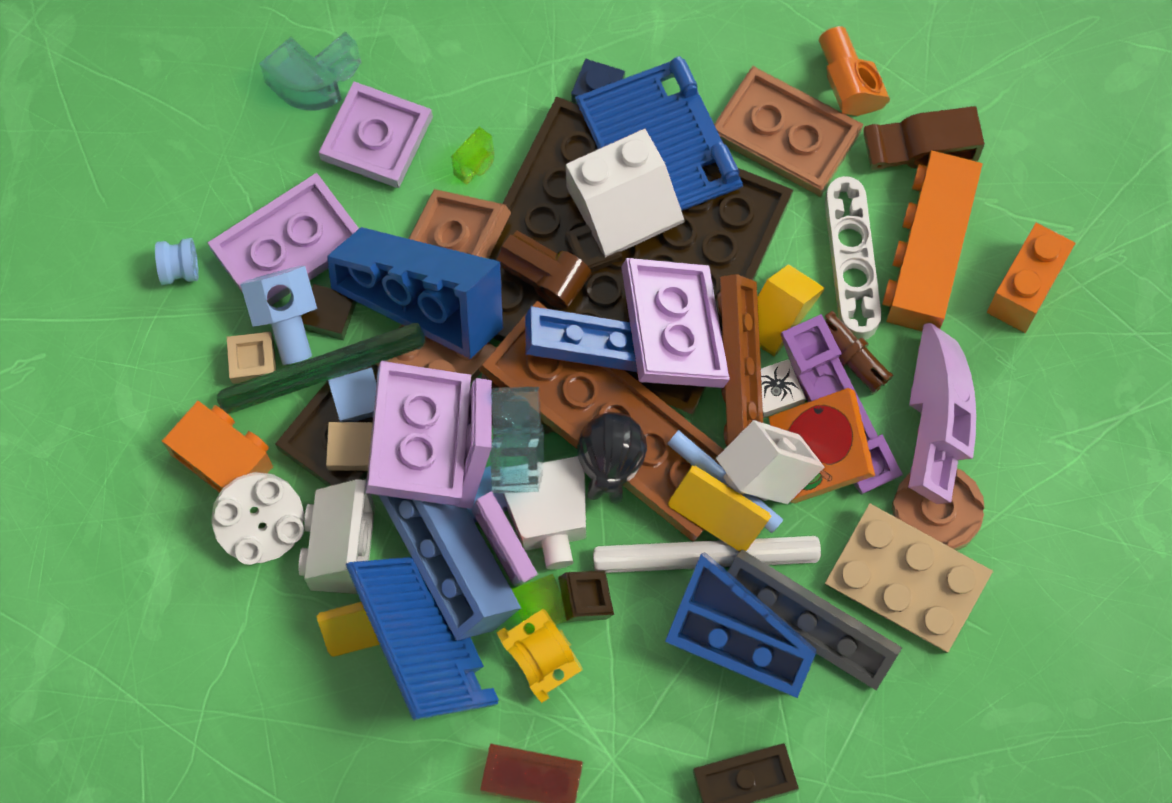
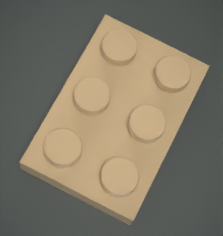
[825,503,993,653]

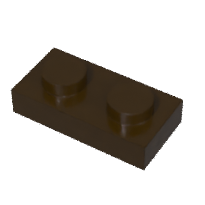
[693,743,799,803]

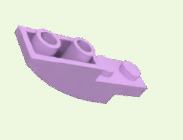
[909,323,976,504]

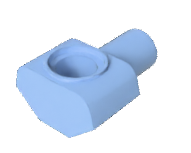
[240,266,317,365]

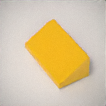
[668,465,772,552]
[316,602,380,657]

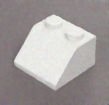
[566,129,684,257]
[299,480,375,594]

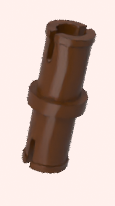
[825,311,894,394]

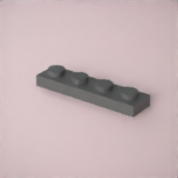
[728,550,902,691]

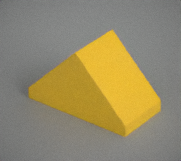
[757,264,824,357]

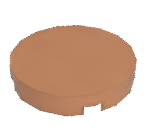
[892,468,984,551]

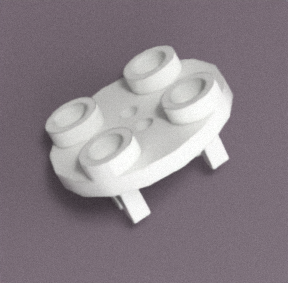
[211,472,304,565]

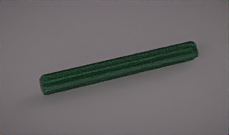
[217,323,426,414]

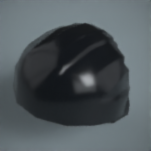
[577,411,647,504]

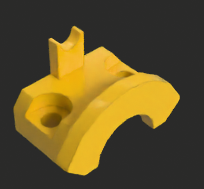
[497,609,583,703]

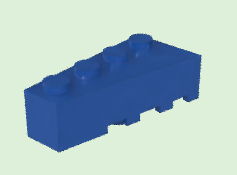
[327,227,503,359]

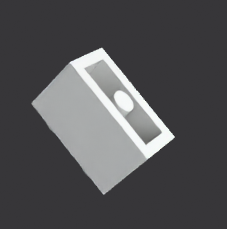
[716,420,825,504]

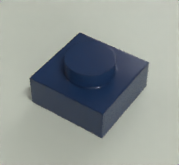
[571,58,625,103]

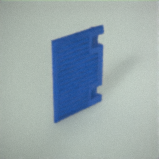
[575,56,743,211]
[345,557,499,720]

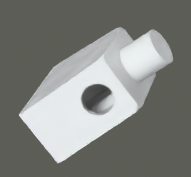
[497,456,586,570]

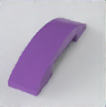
[781,314,903,495]

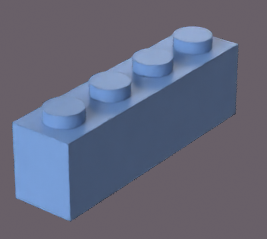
[379,495,521,640]

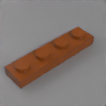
[717,274,763,446]

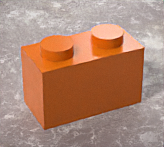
[987,222,1076,333]
[162,401,273,493]

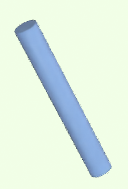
[667,430,783,533]

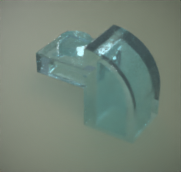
[259,32,361,111]
[490,387,544,493]

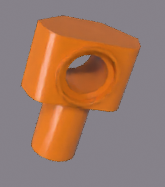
[818,26,890,116]

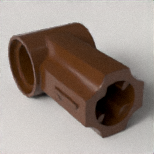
[496,230,592,310]

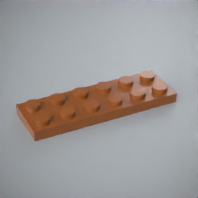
[480,301,724,542]

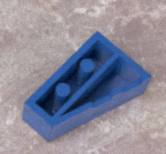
[665,552,817,698]

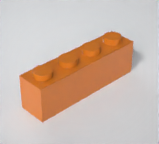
[882,151,983,331]

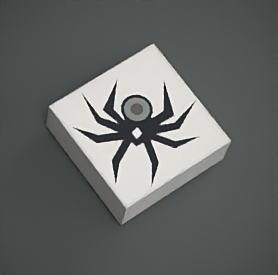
[761,359,806,418]

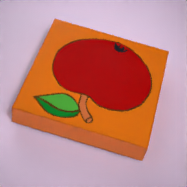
[769,388,876,504]

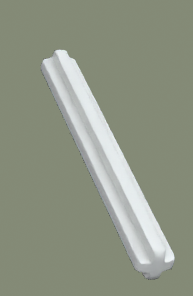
[593,536,821,573]

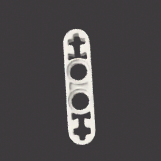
[825,176,881,340]

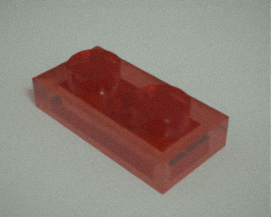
[480,743,584,803]

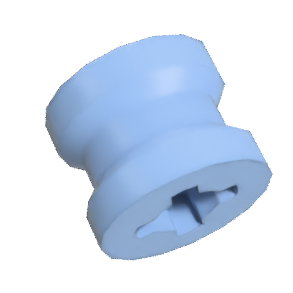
[155,238,199,285]

